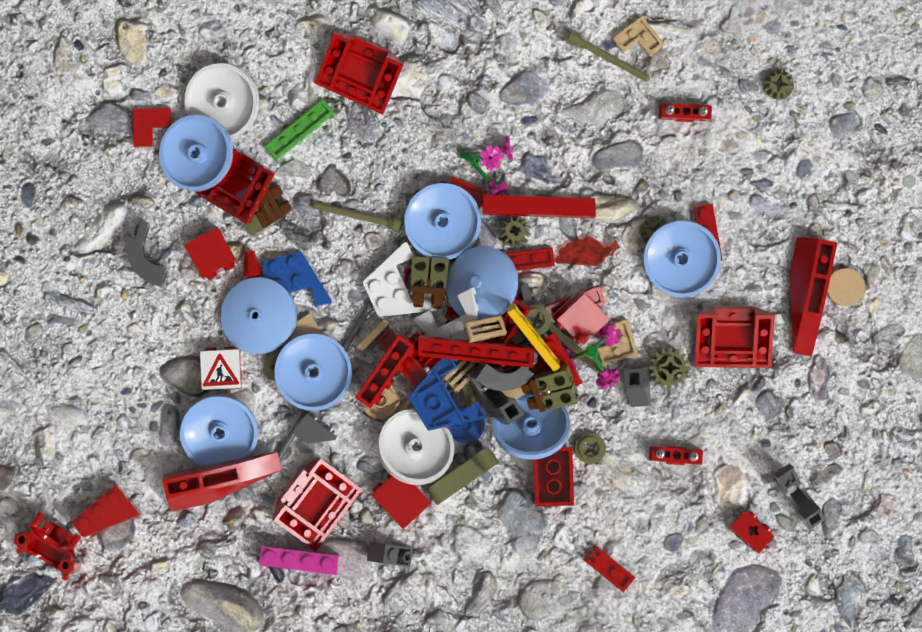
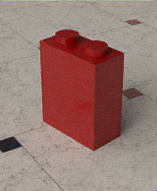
[372,474,431,529]

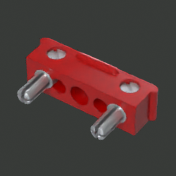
[659,103,712,122]
[649,446,703,465]

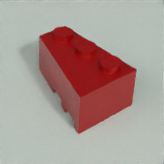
[71,485,143,537]

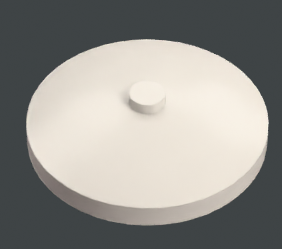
[184,63,259,139]
[377,409,454,485]

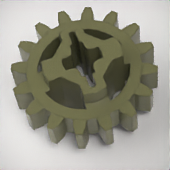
[648,347,691,390]

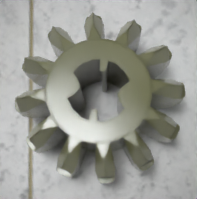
[499,216,531,248]

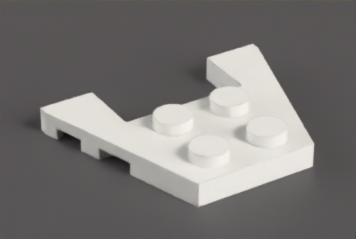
[362,242,438,317]
[413,287,485,362]

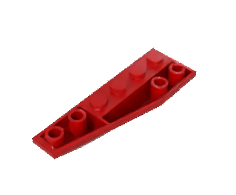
[789,237,838,357]
[162,451,282,511]

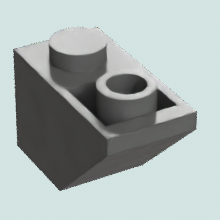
[624,368,651,407]
[291,412,337,444]
[367,541,413,567]

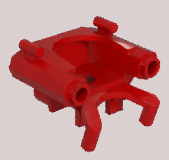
[14,512,81,580]

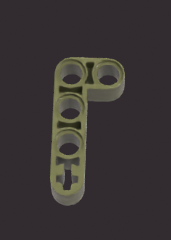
[426,446,499,505]

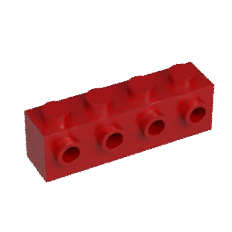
[355,331,416,409]

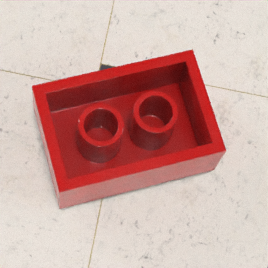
[533,447,574,507]

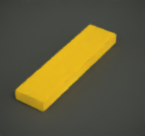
[508,303,560,372]

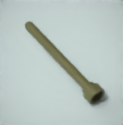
[566,29,650,82]
[312,202,403,233]

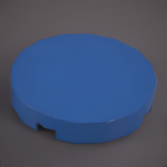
[449,406,485,444]

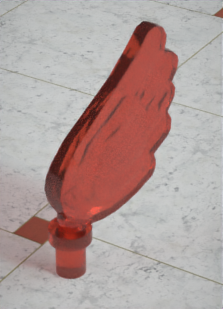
[555,236,620,267]

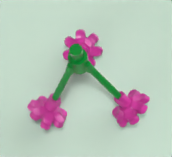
[460,135,513,195]
[565,323,621,389]

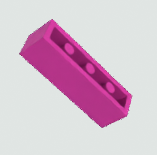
[259,546,340,575]

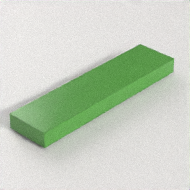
[264,98,335,161]

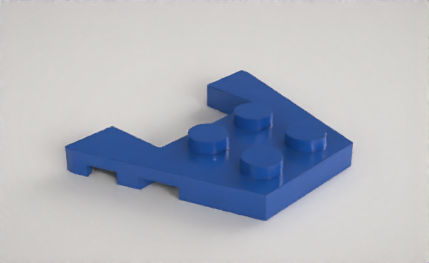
[262,251,332,307]
[408,358,487,431]

